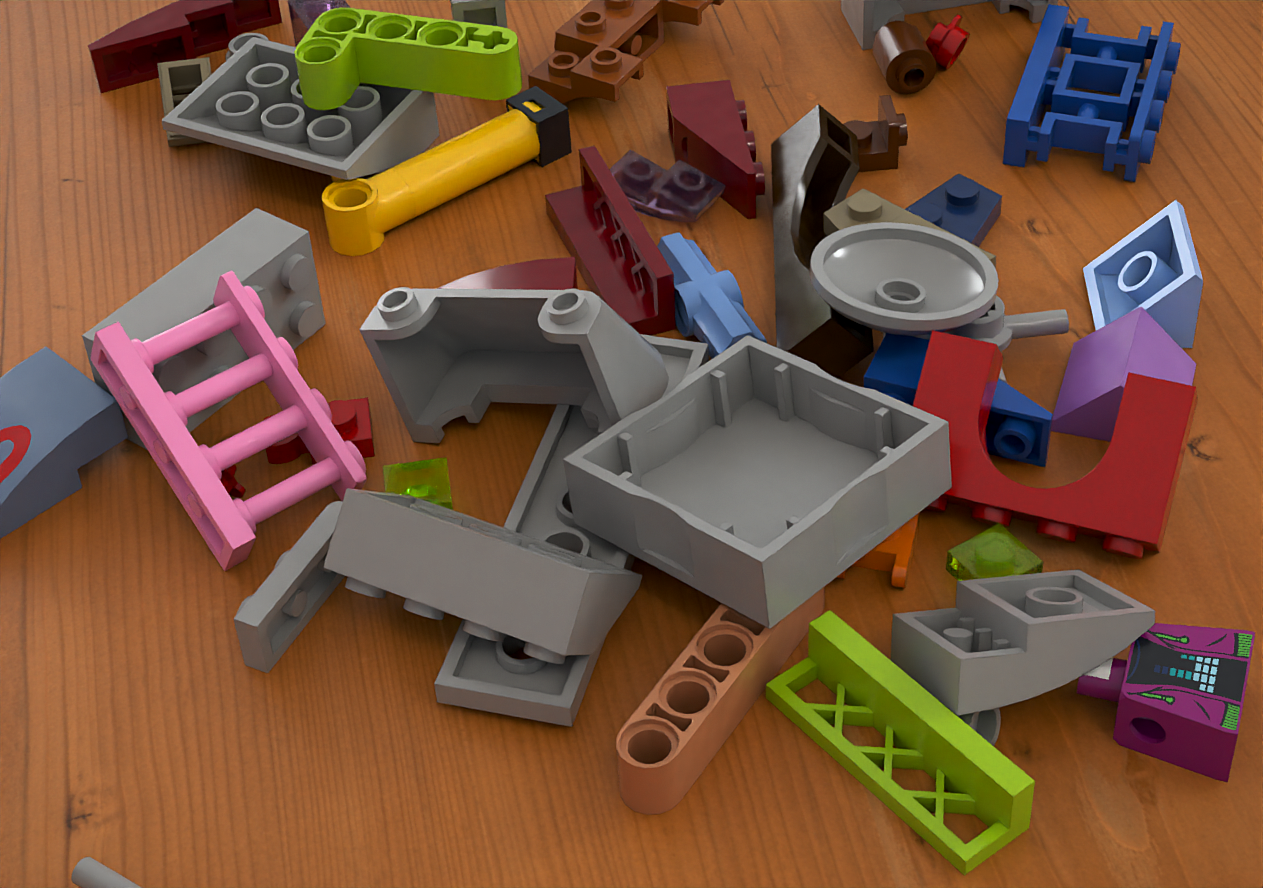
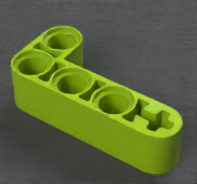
[294,8,522,110]

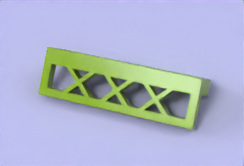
[766,610,1035,876]

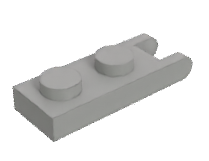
[234,501,345,673]

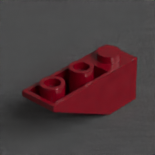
[666,80,765,219]

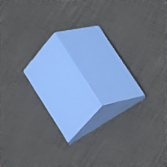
[1083,200,1203,348]

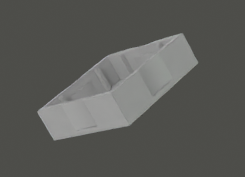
[563,335,952,629]

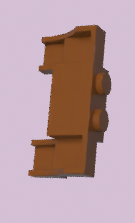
[528,0,724,104]

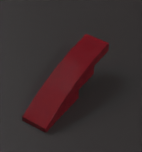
[88,0,282,93]

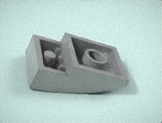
[890,569,1156,716]

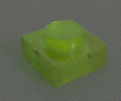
[383,457,453,510]
[946,523,1043,581]

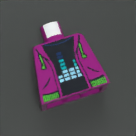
[1077,623,1255,782]

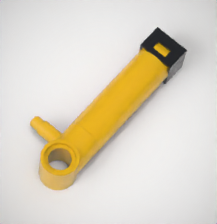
[322,86,572,256]

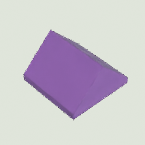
[1051,306,1196,442]

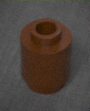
[873,21,937,94]

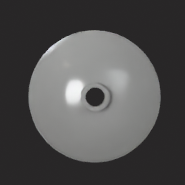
[810,222,999,336]

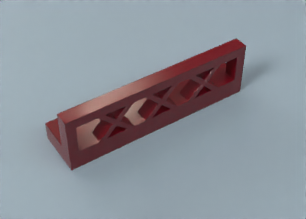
[545,145,676,336]

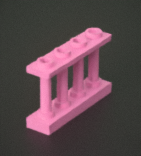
[90,271,367,571]

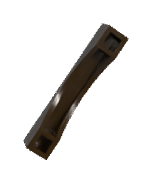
[771,104,874,378]

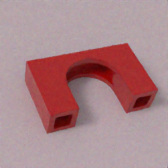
[913,330,1198,559]

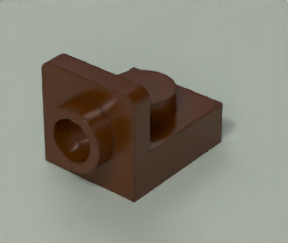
[843,95,908,172]

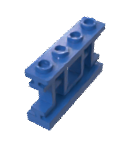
[1003,4,1181,182]

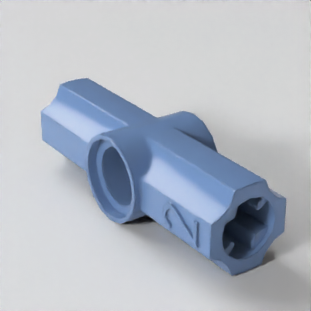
[657,232,767,359]

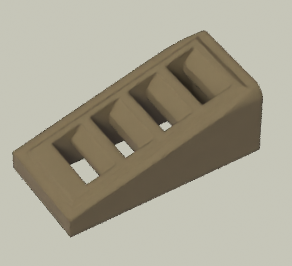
[157,57,212,147]

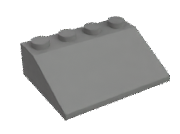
[161,37,439,180]

